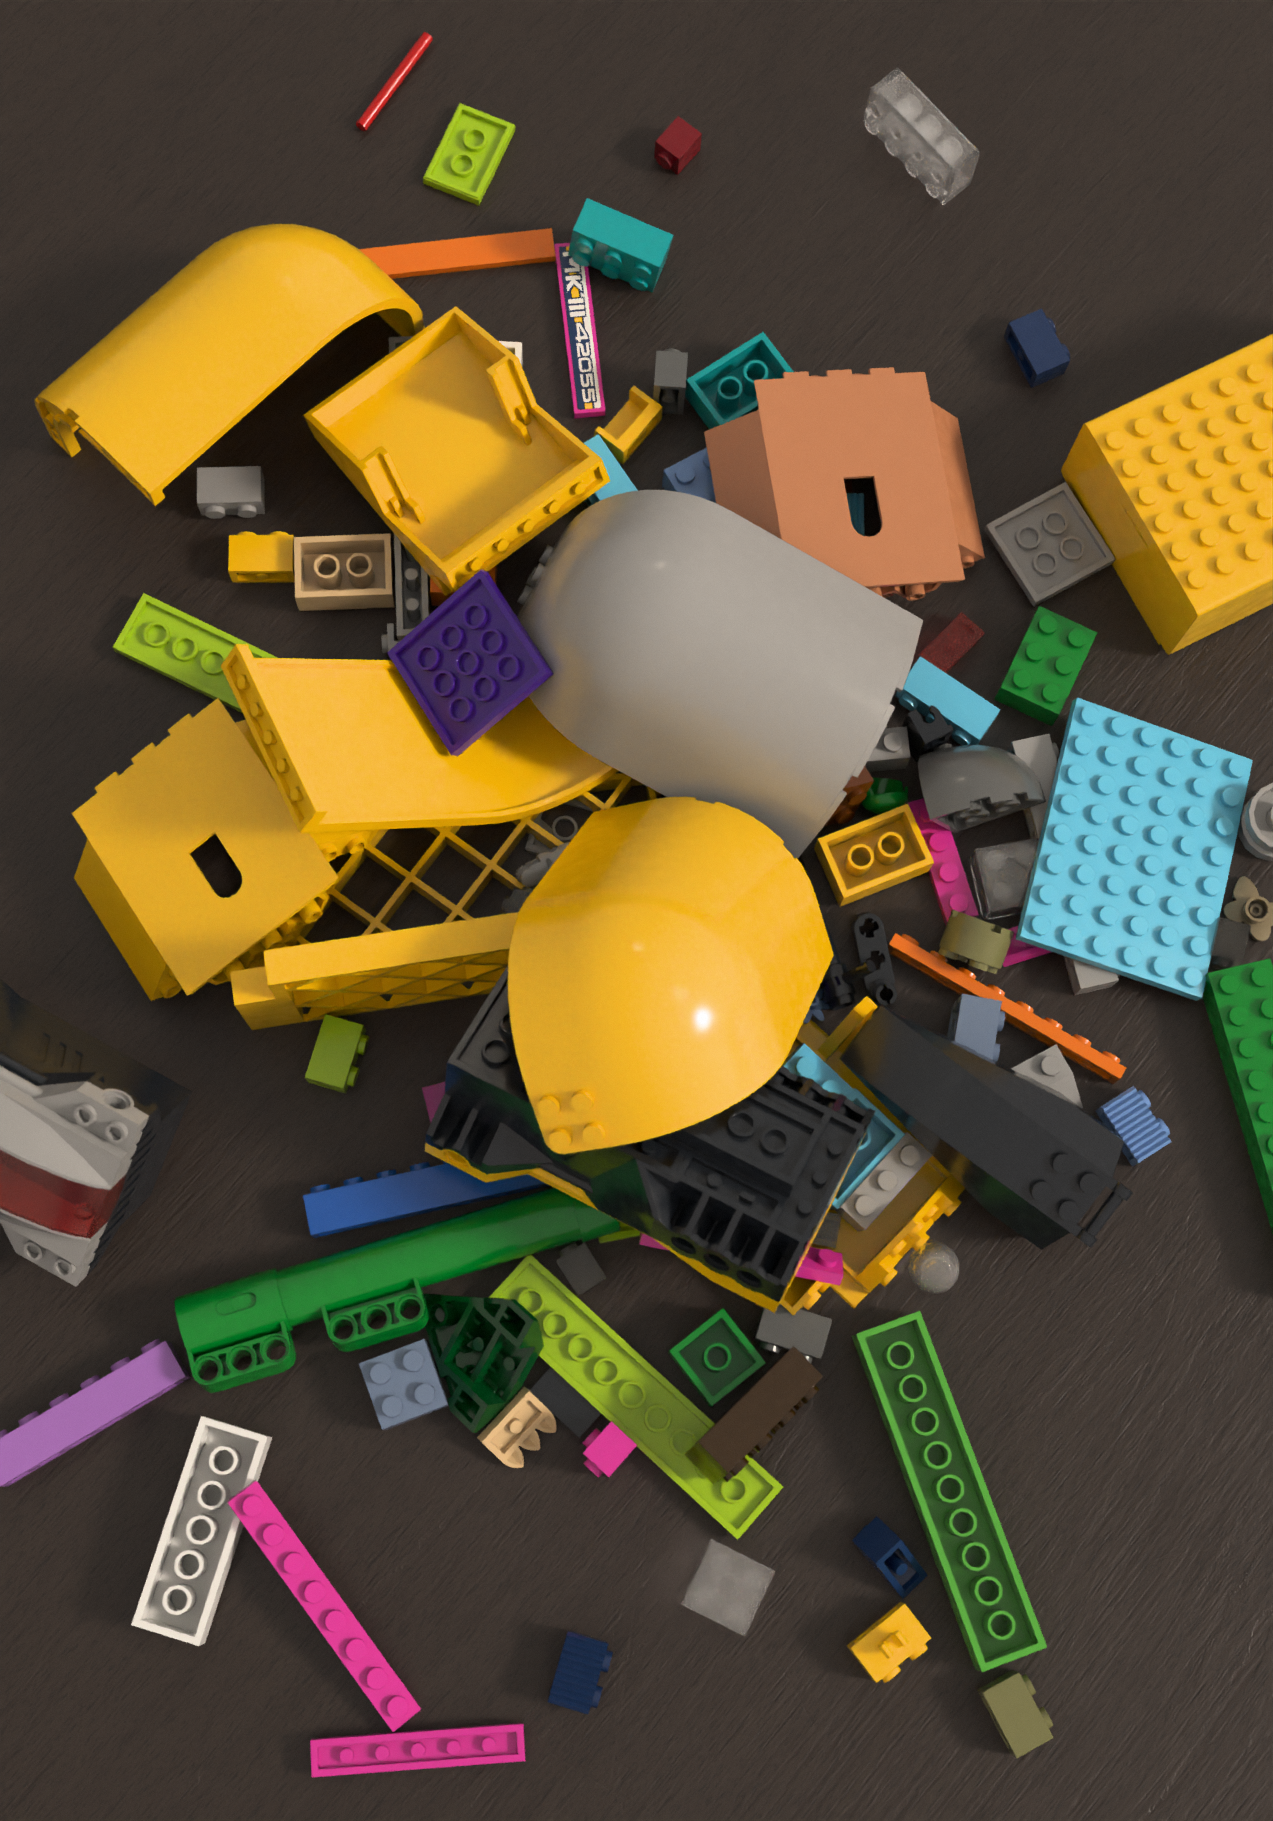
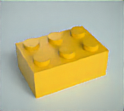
[814,804,934,907]

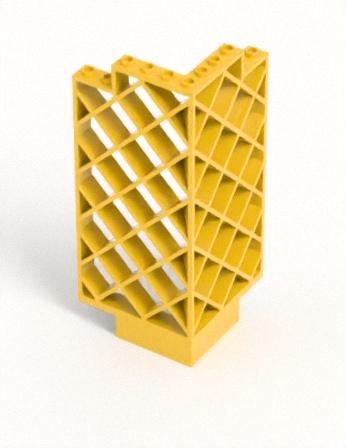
[230,773,662,1030]

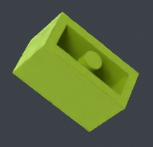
[305,1014,369,1094]

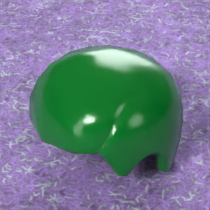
[861,778,908,815]

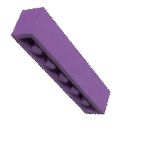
[0,1339,191,1487]

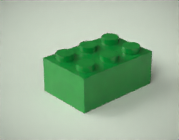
[994,606,1098,726]

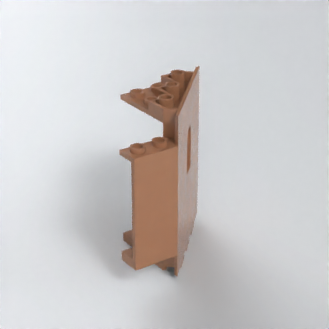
[704,367,985,601]

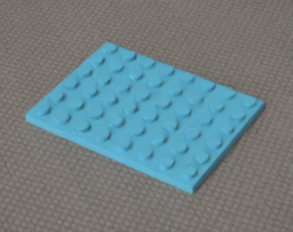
[1016,697,1253,1001]

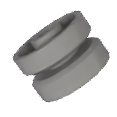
[1238,783,1273,861]

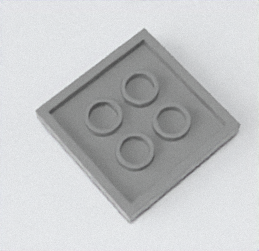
[984,482,1116,607]

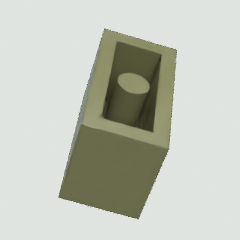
[977,1670,1054,1758]

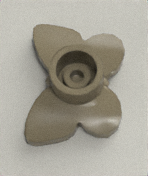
[1222,876,1273,942]

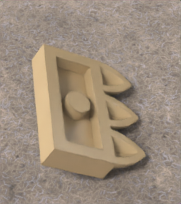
[477,1387,556,1468]

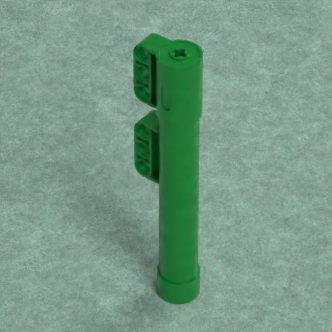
[174,1187,620,1393]

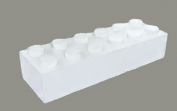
[131,1416,272,1646]

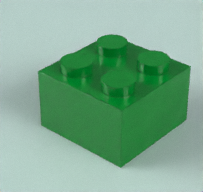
[668,1308,766,1407]

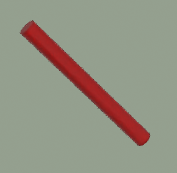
[356,32,433,132]

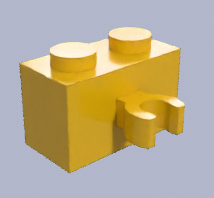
[847,1602,931,1683]

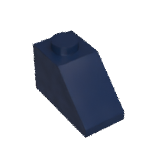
[852,1516,928,1599]

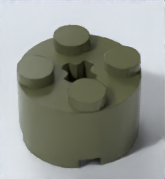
[938,909,1015,974]

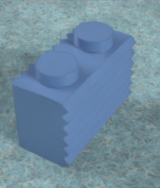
[1095,1086,1171,1167]

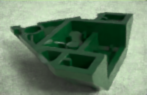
[423,1293,544,1433]

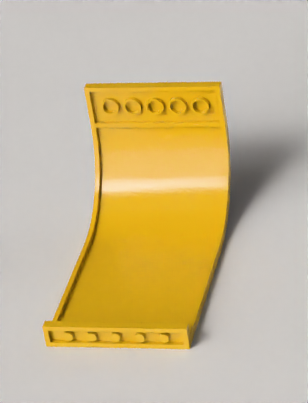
[221,644,618,833]

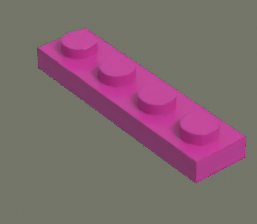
[908,798,979,925]

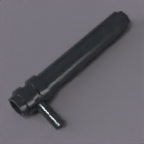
[798,855,876,1011]

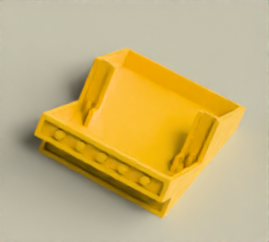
[303,306,610,596]

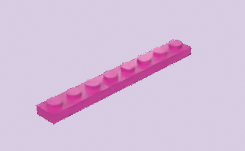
[227,1479,421,1732]

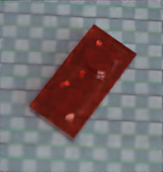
[917,612,985,674]

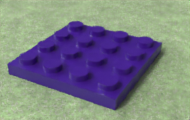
[387,569,554,757]

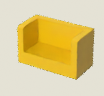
[594,386,663,464]

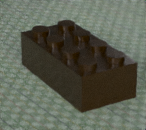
[685,1346,823,1485]

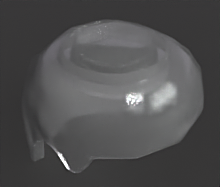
[908,1239,959,1294]

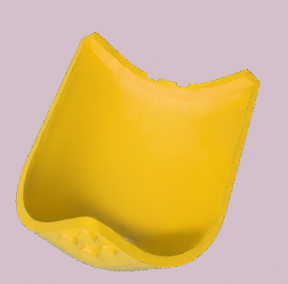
[34,224,425,506]
[508,797,834,1154]

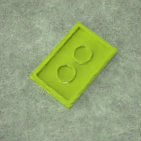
[423,103,515,206]

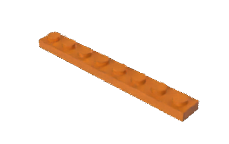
[888,933,1126,1084]

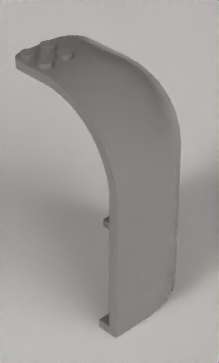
[517,490,923,859]

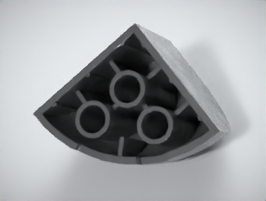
[918,744,1046,833]

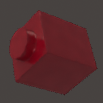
[654,116,702,175]

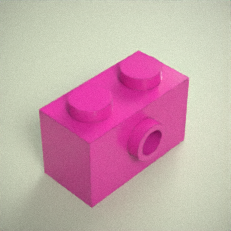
[582,1421,637,1478]

